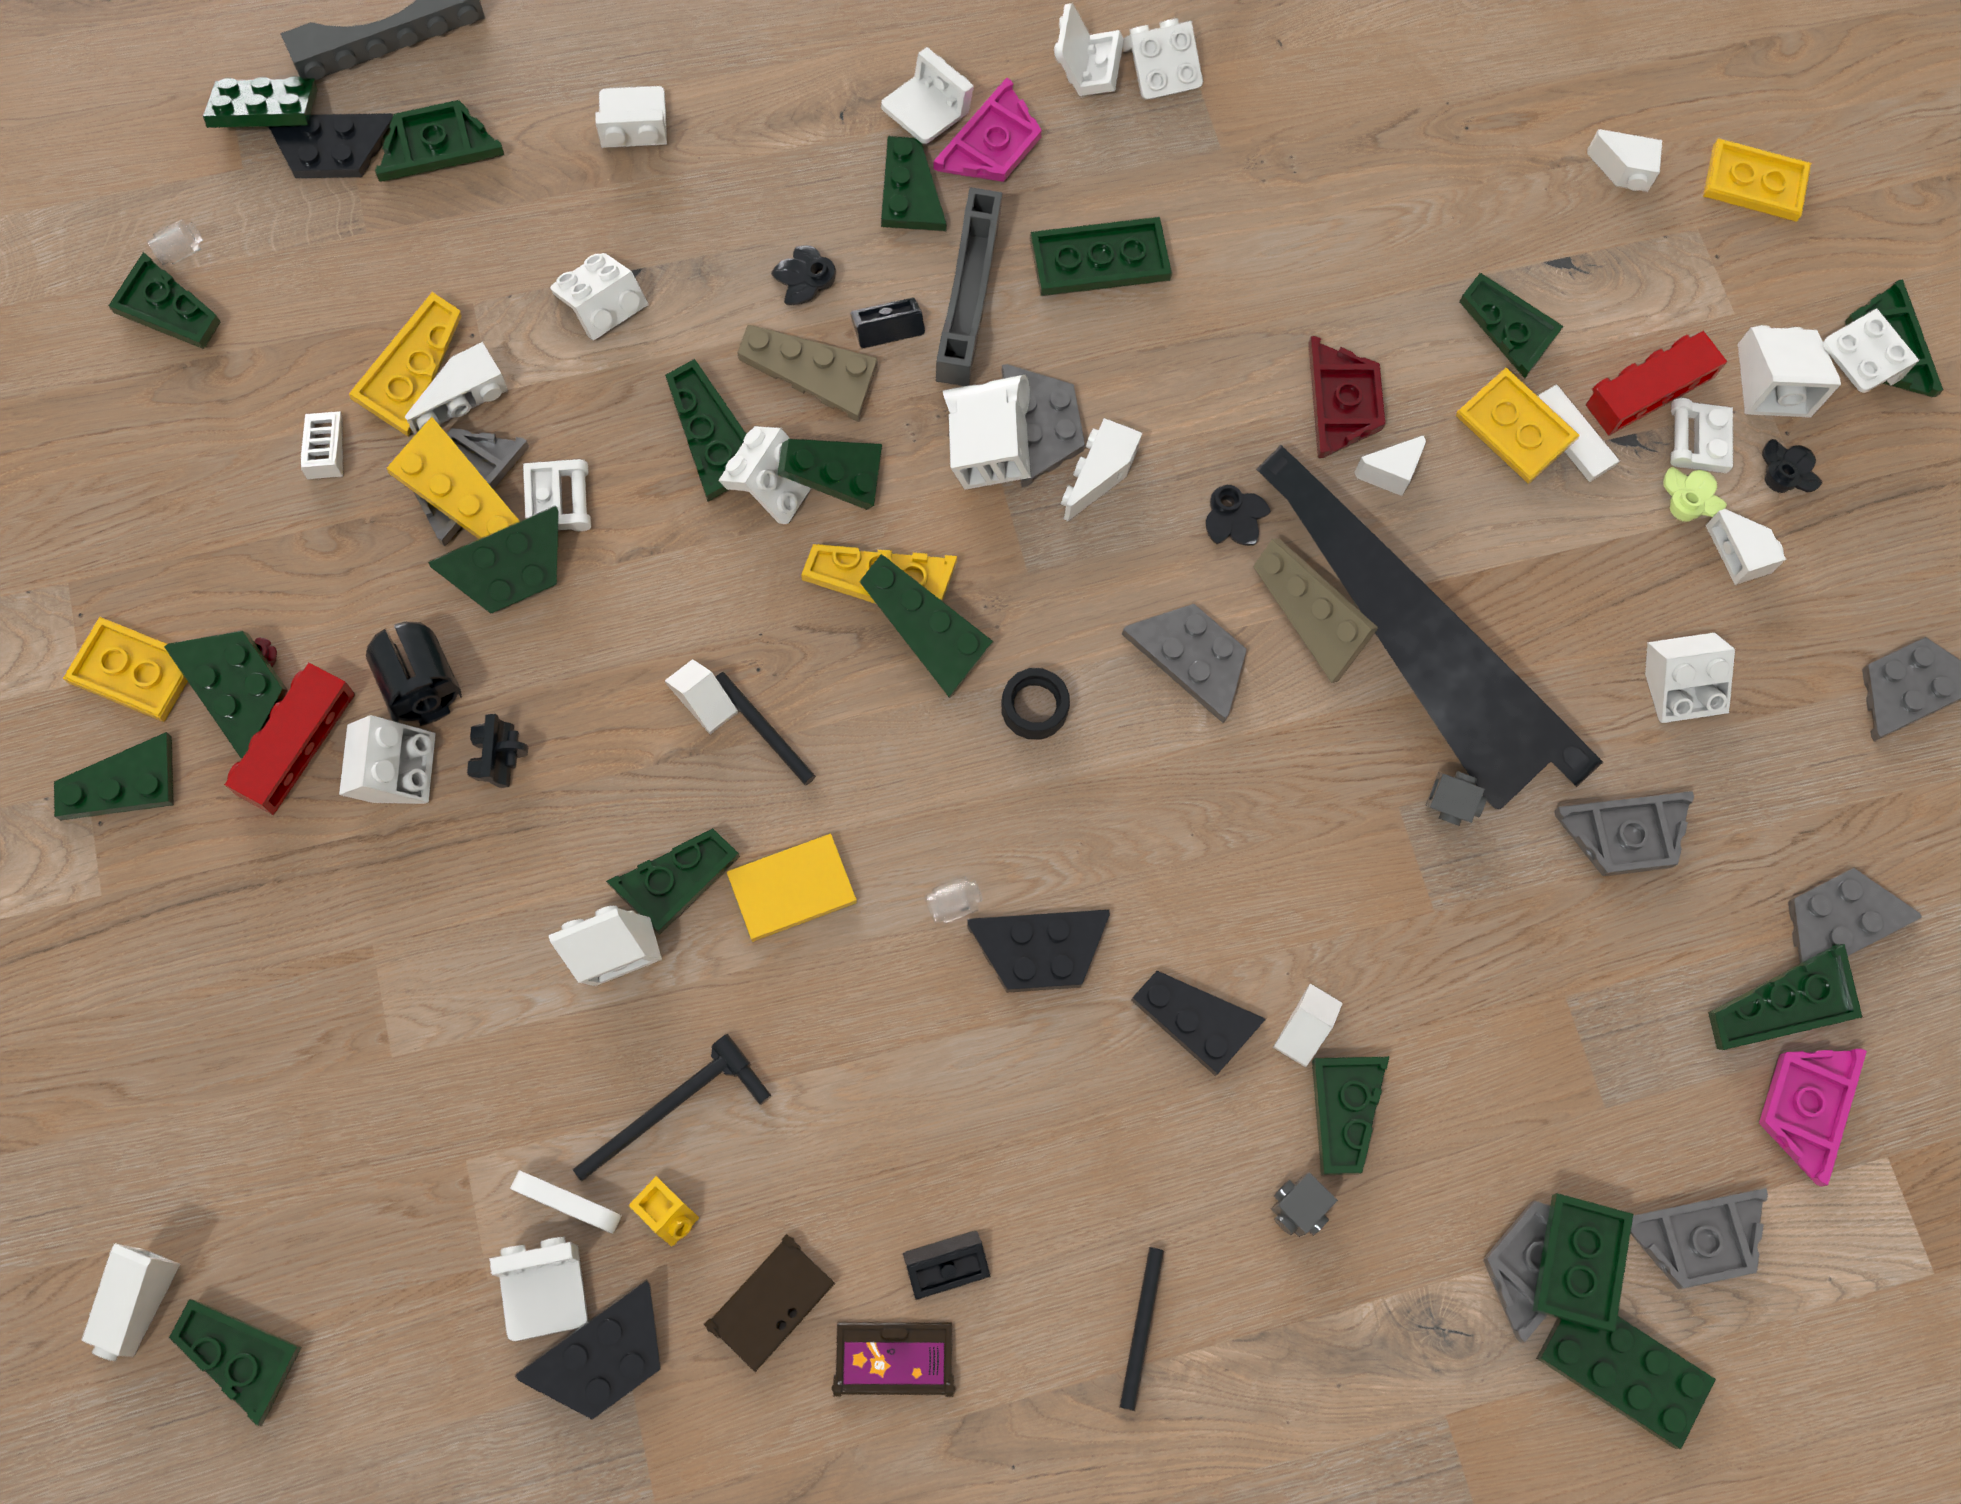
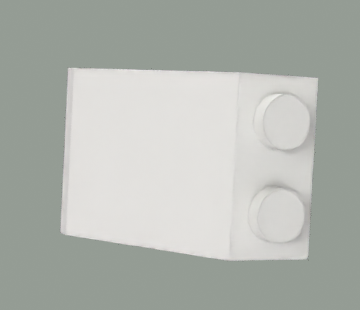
[1738,325,1841,417]

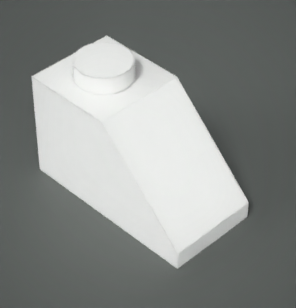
[1587,129,1662,192]
[1706,509,1786,585]

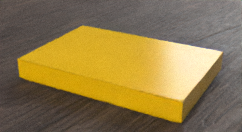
[1703,138,1811,222]
[1456,368,1580,484]
[63,617,188,722]
[727,833,857,942]

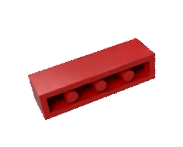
[1585,330,1728,436]
[224,662,355,815]

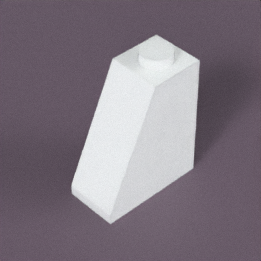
[82,1244,180,1361]

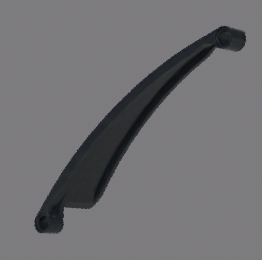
[1256,445,1604,809]

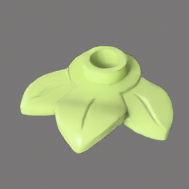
[1663,467,1727,521]

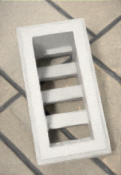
[301,412,343,479]

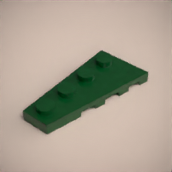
[859,554,994,698]
[1708,944,1863,1050]

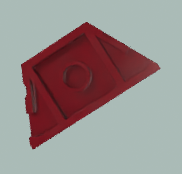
[1308,336,1386,458]

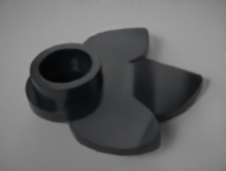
[771,245,836,305]
[1762,439,1823,493]
[1205,485,1271,546]

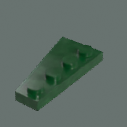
[665,359,746,502]

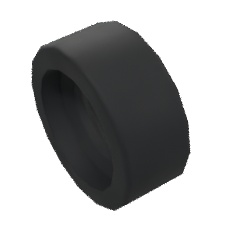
[1001,668,1070,740]

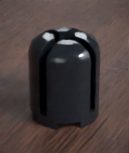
[366,621,462,726]

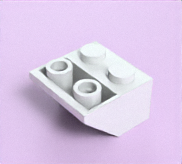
[1645,633,1735,723]
[339,715,436,804]
[549,906,662,986]

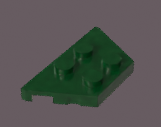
[375,100,505,182]
[1845,279,1943,397]
[428,505,559,614]
[164,631,288,759]

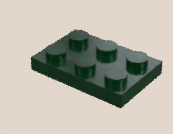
[203,76,318,128]
[1532,1193,1634,1333]

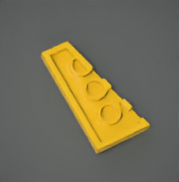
[349,292,462,437]
[386,417,519,539]
[801,544,957,604]

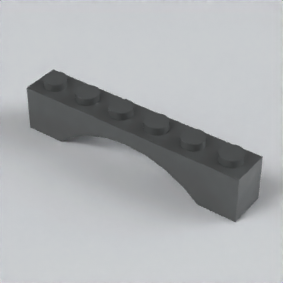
[280,0,485,80]
[936,187,1002,386]

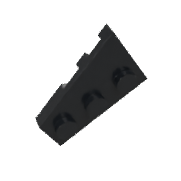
[1131,971,1266,1076]

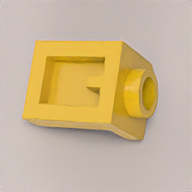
[628,1176,699,1246]

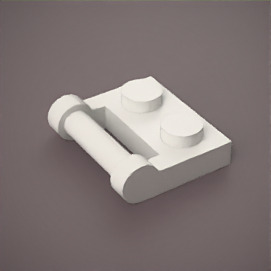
[1670,398,1733,473]
[523,459,591,531]

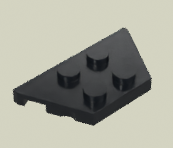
[268,113,393,179]
[967,909,1110,993]
[515,1279,661,1420]

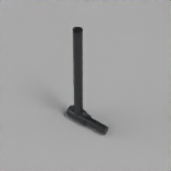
[573,1034,772,1181]

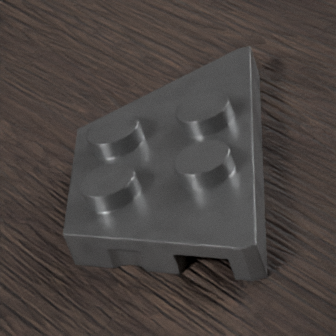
[1001,364,1085,487]
[414,428,529,546]
[1122,604,1247,723]
[1862,637,1961,741]
[1554,791,1694,876]
[1788,868,1922,964]
[1631,1188,1768,1289]
[1483,1201,1550,1343]

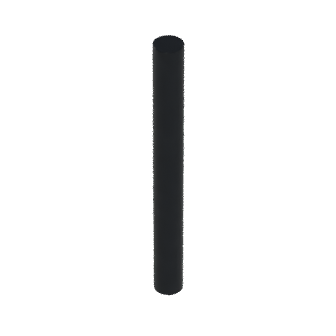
[716,672,816,785]
[1119,1247,1164,1411]

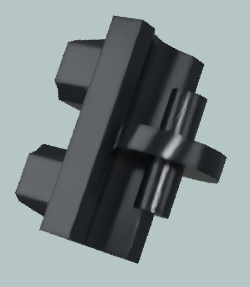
[467,714,528,788]

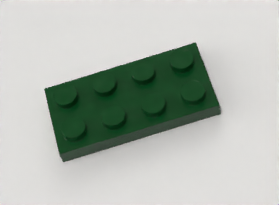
[1030,217,1172,296]
[1536,1316,1716,1449]

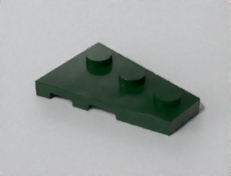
[881,136,947,231]
[108,252,221,349]
[1459,272,1564,379]
[777,439,882,510]
[54,732,174,821]
[606,828,740,935]
[1312,1057,1390,1175]
[169,1299,302,1426]

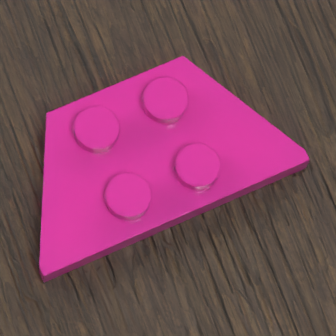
[933,77,1042,182]
[1759,1049,1867,1187]

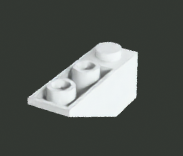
[405,342,508,435]
[1061,418,1142,521]

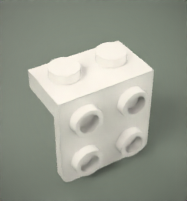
[1054,3,1124,96]
[1123,18,1203,100]
[881,47,974,144]
[595,86,667,148]
[550,253,649,341]
[1823,309,1919,393]
[718,426,811,524]
[490,1237,588,1341]

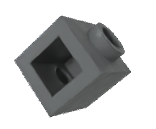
[1425,771,1487,826]
[1271,1172,1338,1237]

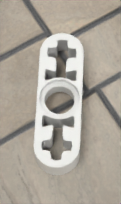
[510,1171,622,1234]

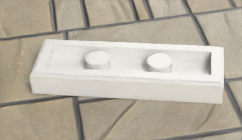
[1538,384,1619,482]

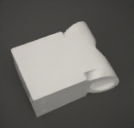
[943,374,1031,490]

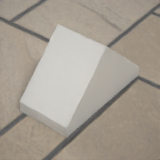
[1354,436,1426,496]
[665,659,738,734]
[1273,984,1343,1067]

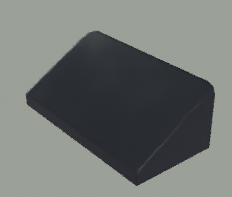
[850,297,925,348]
[903,1231,991,1300]

